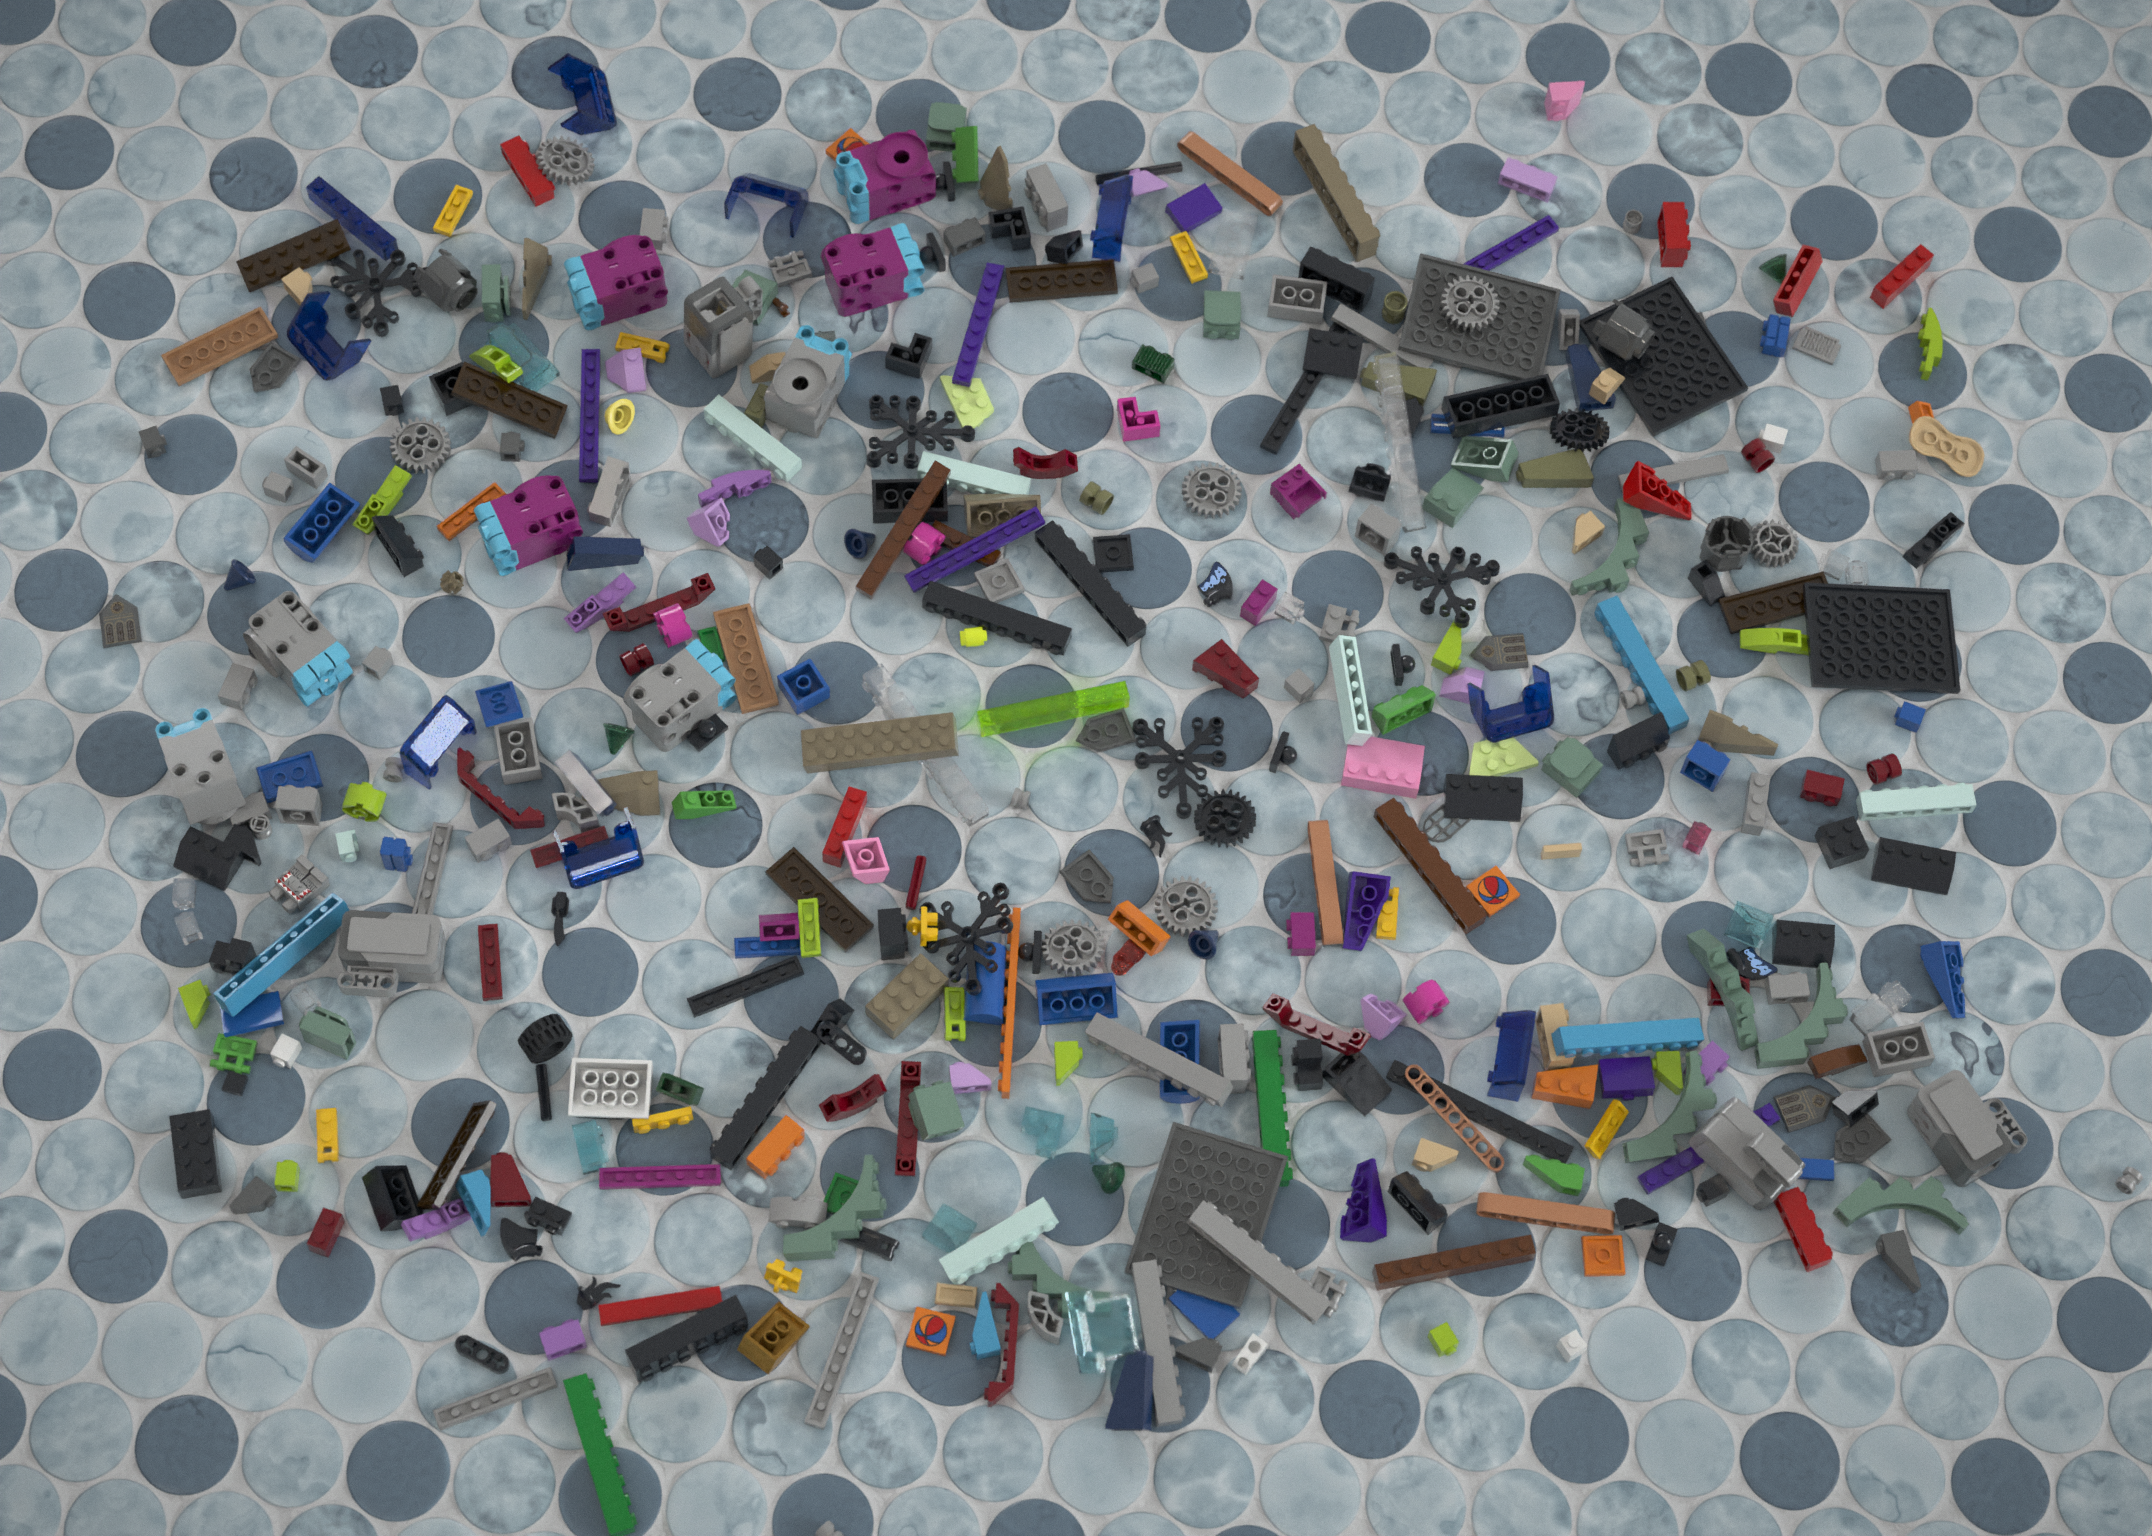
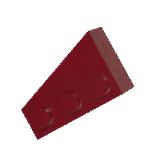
[1192,639,1259,699]

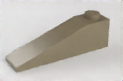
[978,146,1013,210]
[522,238,552,320]

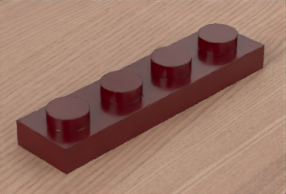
[530,826,611,868]
[478,923,503,1001]

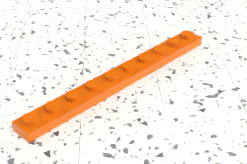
[998,907,1021,1099]

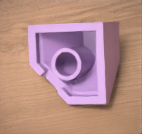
[605,348,646,393]
[687,498,730,547]
[1439,667,1485,706]
[1361,994,1407,1041]

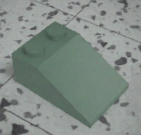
[1451,436,1519,482]
[1422,468,1484,528]

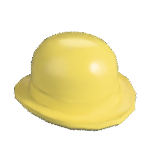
[604,399,635,435]

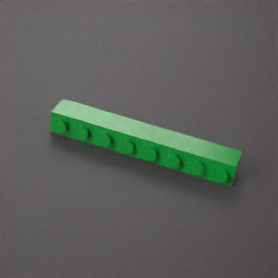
[1252,1030,1293,1187]
[563,1373,637,1536]

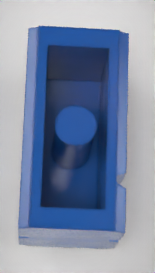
[1759,314,1791,358]
[380,837,413,872]

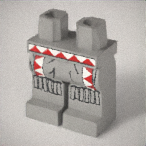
[269,854,330,914]

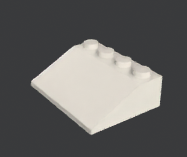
[568,1058,653,1119]

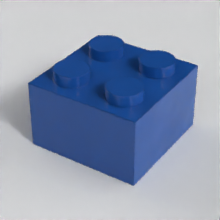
[777,659,830,715]
[1680,740,1731,792]

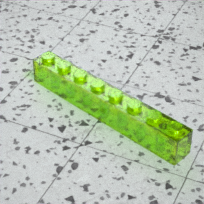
[976,681,1130,737]

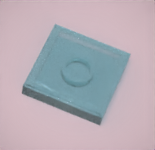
[922,1203,977,1254]

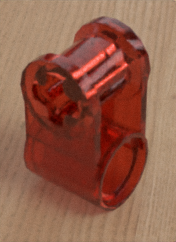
[1111,939,1146,976]

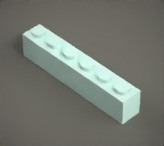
[704,395,802,482]
[917,451,1031,495]
[1329,635,1372,746]
[1856,783,1976,821]
[939,1197,1059,1285]

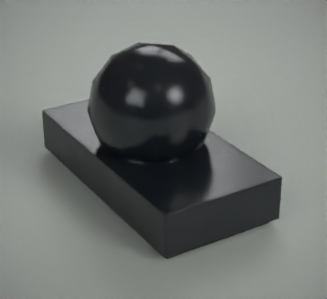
[936,161,955,202]
[919,232,946,273]
[1390,644,1416,686]
[686,713,728,752]
[1269,731,1297,773]
[1018,930,1042,974]
[1645,1222,1678,1267]

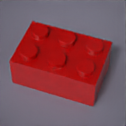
[1657,202,1691,267]

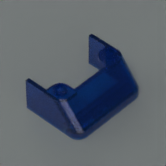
[547,53,617,135]
[724,173,809,238]
[1090,175,1134,262]
[287,291,372,381]
[1467,665,1554,743]
[399,695,477,790]
[553,807,644,889]
[1487,1010,1536,1102]

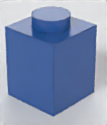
[1894,701,1926,733]

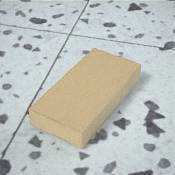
[1540,843,1582,860]
[935,1283,977,1309]

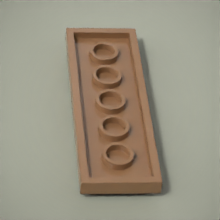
[161,306,278,386]
[713,603,779,714]

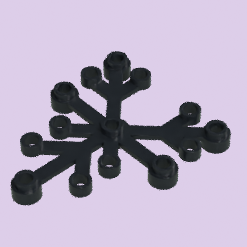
[326,249,427,337]
[866,395,975,469]
[1384,546,1500,628]
[1132,717,1226,819]
[919,882,1013,995]

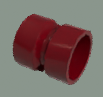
[1741,438,1775,473]
[619,643,654,677]
[1866,753,1902,785]

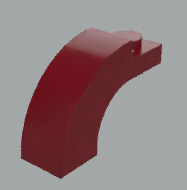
[819,1074,887,1122]

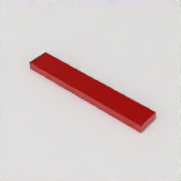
[598,1286,722,1326]

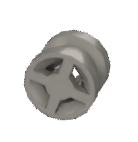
[1010,787,1031,810]

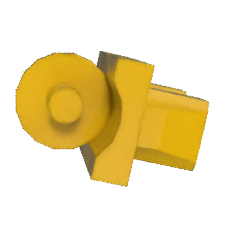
[906,907,938,946]
[764,1259,802,1293]

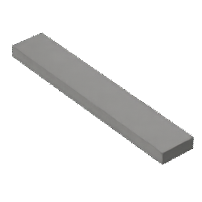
[1331,303,1434,368]
[1618,454,1729,493]
[412,822,453,915]
[433,1367,557,1431]

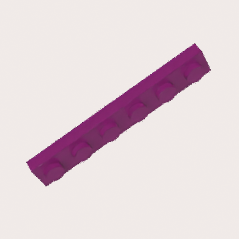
[599,1164,721,1190]

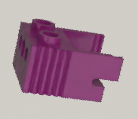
[1270,463,1327,520]

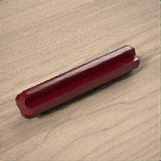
[906,855,926,910]

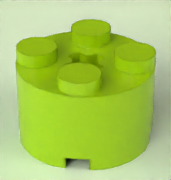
[342,782,387,822]

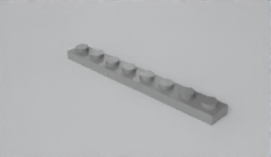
[804,1272,879,1430]

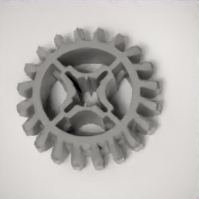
[1750,519,1799,569]

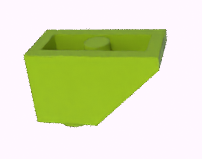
[178,979,211,1029]
[1054,1041,1083,1086]
[1651,1051,1683,1095]

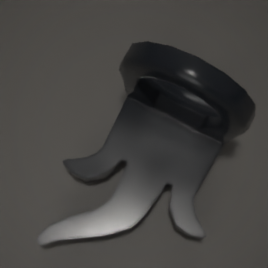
[1140,815,1173,858]
[577,1277,621,1310]

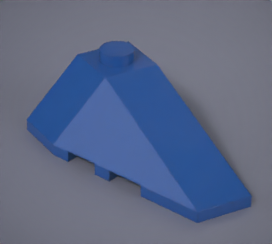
[1920,941,1965,1019]

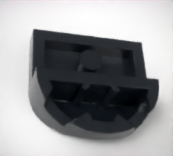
[1348,463,1391,502]

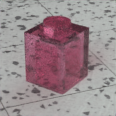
[1682,821,1712,855]

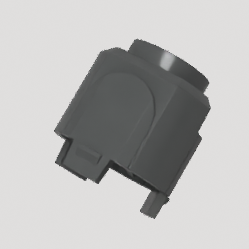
[413,248,478,312]
[1592,299,1656,361]
[1699,516,1753,572]

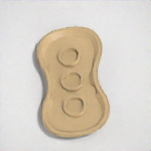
[1909,416,1984,477]

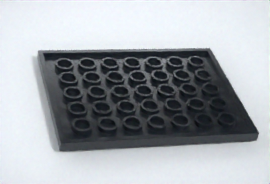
[1579,276,1748,437]
[1803,582,1961,694]

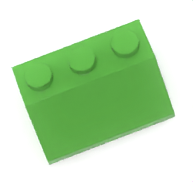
[952,126,979,183]
[1371,685,1436,735]

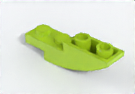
[1917,308,1943,381]
[469,345,523,383]
[352,465,412,535]
[1740,628,1809,656]

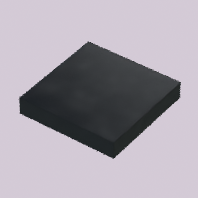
[1093,534,1134,573]

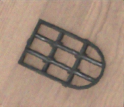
[1423,803,1472,843]

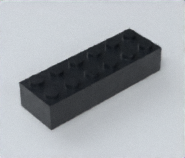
[1441,374,1560,439]
[625,1295,749,1382]

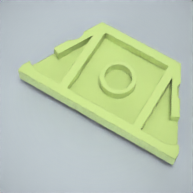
[940,375,994,429]
[1469,734,1539,776]

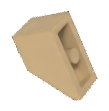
[282,267,313,313]
[749,352,786,384]
[1589,368,1625,404]
[1572,511,1605,555]
[1412,1138,1459,1172]

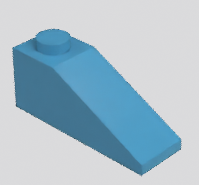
[455,1169,491,1236]
[969,1292,1001,1360]

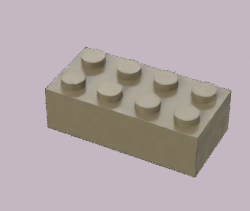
[865,953,949,1040]

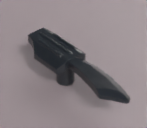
[551,892,569,947]

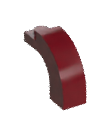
[1013,447,1078,479]

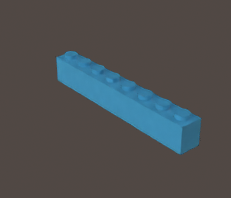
[1594,595,1690,734]
[213,893,349,1017]
[1551,1018,1705,1058]

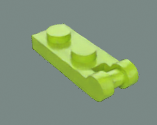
[944,987,966,1041]

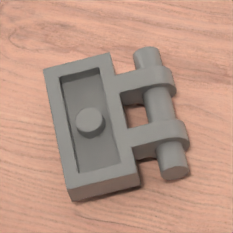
[767,250,812,287]
[1319,604,1360,643]
[1625,829,1669,867]
[1310,1266,1348,1318]

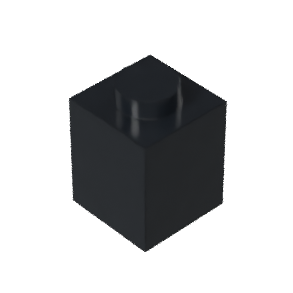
[380,385,404,416]
[754,545,783,579]
[1696,1174,1730,1207]

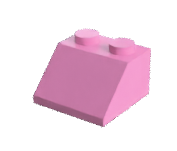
[1544,81,1585,121]
[842,837,890,884]

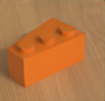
[1531,1064,1598,1109]

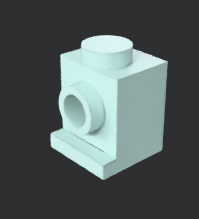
[335,830,360,862]

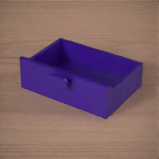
[1165,183,1223,233]
[1598,1056,1655,1101]

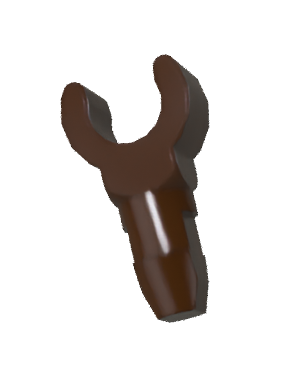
[772,297,790,317]

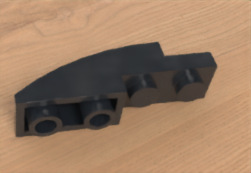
[1903,512,1965,569]

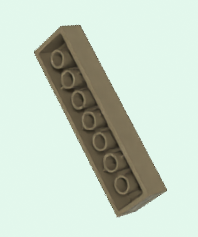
[1292,124,1380,262]
[801,712,959,774]

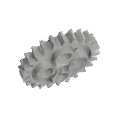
[536,136,595,186]
[1440,275,1500,332]
[390,417,451,474]
[1181,462,1242,519]
[1155,876,1218,937]
[1041,919,1105,977]

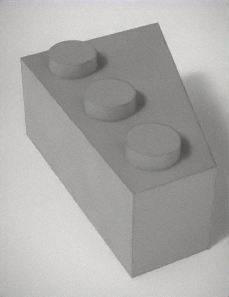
[587,456,631,527]

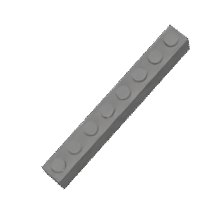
[1085,1013,1234,1108]
[1186,1200,1331,1325]
[1131,1260,1185,1427]

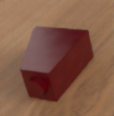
[490,1152,532,1207]

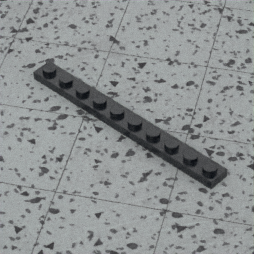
[1260,305,1360,455]
[1385,1060,1574,1164]

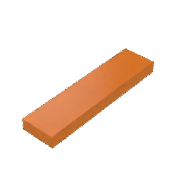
[437,482,507,541]

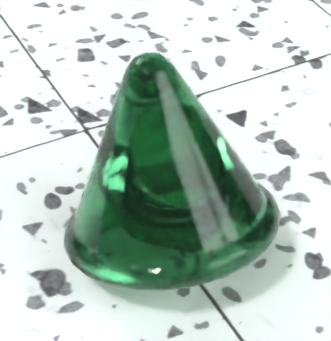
[1759,253,1787,284]
[603,723,635,755]
[1092,1162,1125,1194]

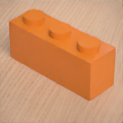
[1108,900,1171,956]
[746,1115,805,1179]

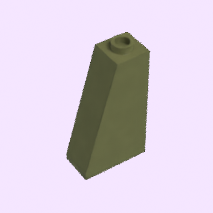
[1360,362,1437,406]
[1515,449,1594,488]

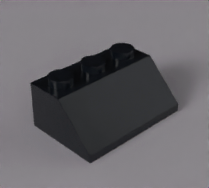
[1302,328,1364,379]
[371,516,424,577]
[1607,712,1670,770]
[173,826,245,892]
[1772,919,1835,969]
[362,1165,424,1231]
[1387,1171,1448,1235]

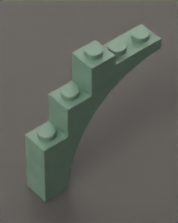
[1569,498,1649,596]
[1687,928,1759,1051]
[1754,963,1848,1069]
[1622,1050,1717,1163]
[783,1155,887,1262]
[1833,1176,1969,1235]
[1008,1241,1111,1319]

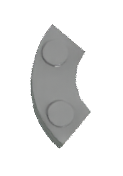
[552,793,600,833]
[768,1197,828,1230]
[1027,1290,1064,1345]

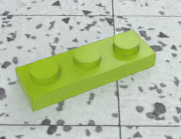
[798,898,821,958]

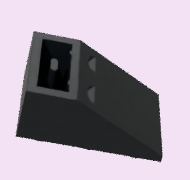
[1322,1051,1392,1117]

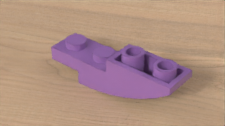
[698,470,772,507]
[564,572,637,633]
[401,1198,472,1242]

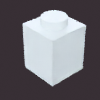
[1758,423,1788,454]
[270,1034,302,1068]
[1556,1329,1587,1363]

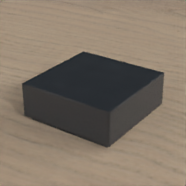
[222,1071,248,1096]

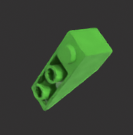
[671,790,737,819]
[1523,1155,1585,1197]

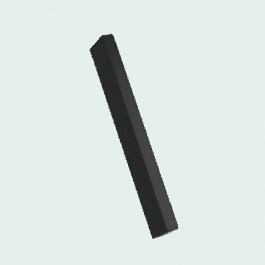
[687,955,804,1018]

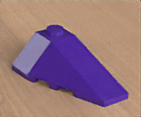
[1342,871,1391,951]
[1340,1158,1387,1243]

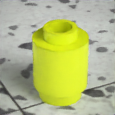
[959,627,987,647]

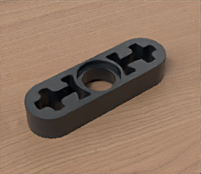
[817,1020,867,1065]
[455,1335,510,1374]

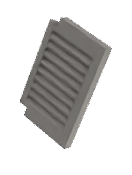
[1792,326,1841,365]

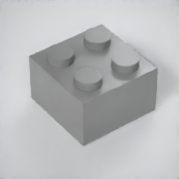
[1355,504,1402,556]
[275,785,323,826]

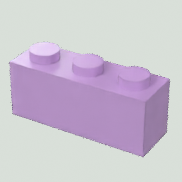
[1498,158,1558,203]

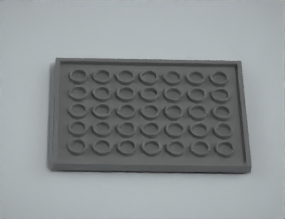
[1398,253,1561,380]
[1124,1122,1288,1309]

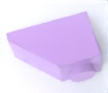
[1126,168,1168,197]
[949,1062,991,1094]

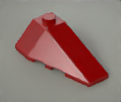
[1623,461,1692,520]

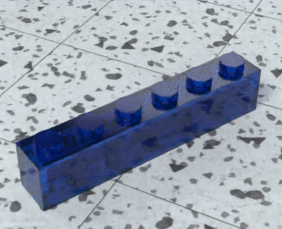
[306,176,399,261]

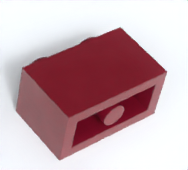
[1800,769,1845,806]
[307,1207,345,1258]

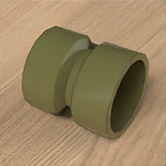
[1381,291,1408,324]
[1079,481,1114,515]
[1676,660,1711,692]

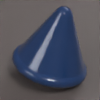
[844,529,876,559]
[224,559,256,591]
[1188,930,1219,960]

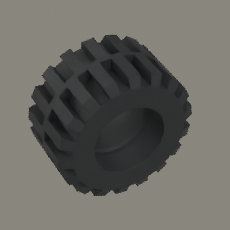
[518,1014,573,1064]

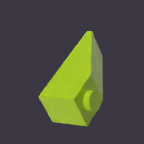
[1431,619,1462,675]

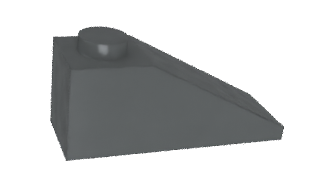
[1876,1230,1922,1293]

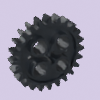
[1549,408,1610,452]
[1194,789,1256,848]

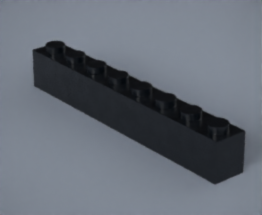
[1035,520,1146,647]
[922,581,1072,656]
[710,1026,821,1170]

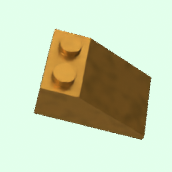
[737,1301,810,1375]

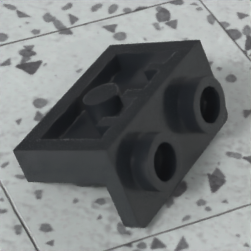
[524,1196,572,1236]

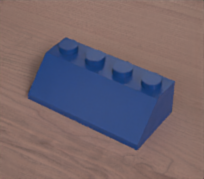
[1035,972,1118,1025]

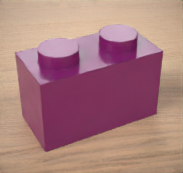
[1240,579,1278,626]
[1286,912,1316,956]
[759,913,799,941]

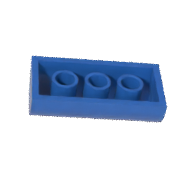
[284,483,360,563]
[964,941,1007,1026]
[1160,1020,1200,1104]

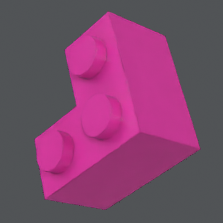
[1117,396,1160,442]

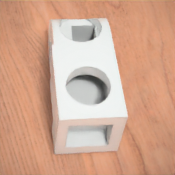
[1232,1333,1268,1375]

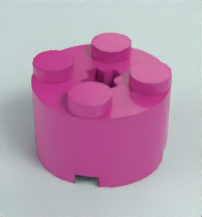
[903,522,946,565]
[653,604,693,648]
[1403,980,1450,1024]

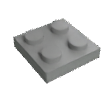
[974,558,1024,603]

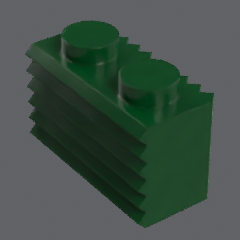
[1131,344,1175,383]
[656,1073,704,1106]

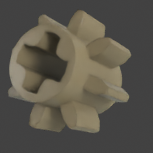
[440,570,464,594]

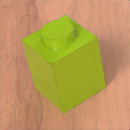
[274,1160,300,1192]
[1427,1322,1459,1357]

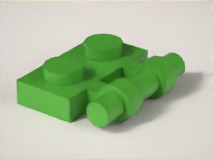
[210,1033,258,1074]

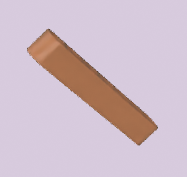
[1177,131,1283,216]
[1308,820,1343,945]
[1405,1064,1504,1173]
[1476,1192,1615,1234]

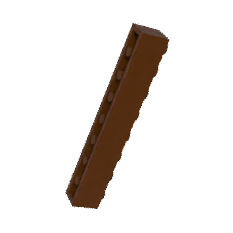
[856,460,951,600]
[1373,797,1487,934]
[1372,1234,1536,1291]

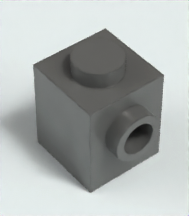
[138,426,167,459]
[500,432,525,462]

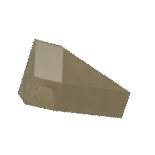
[963,494,1041,537]
[1698,710,1778,756]
[582,770,660,816]

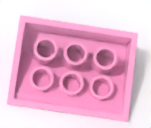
[1341,736,1425,799]

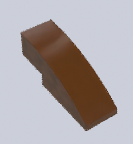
[1807,1044,1868,1080]

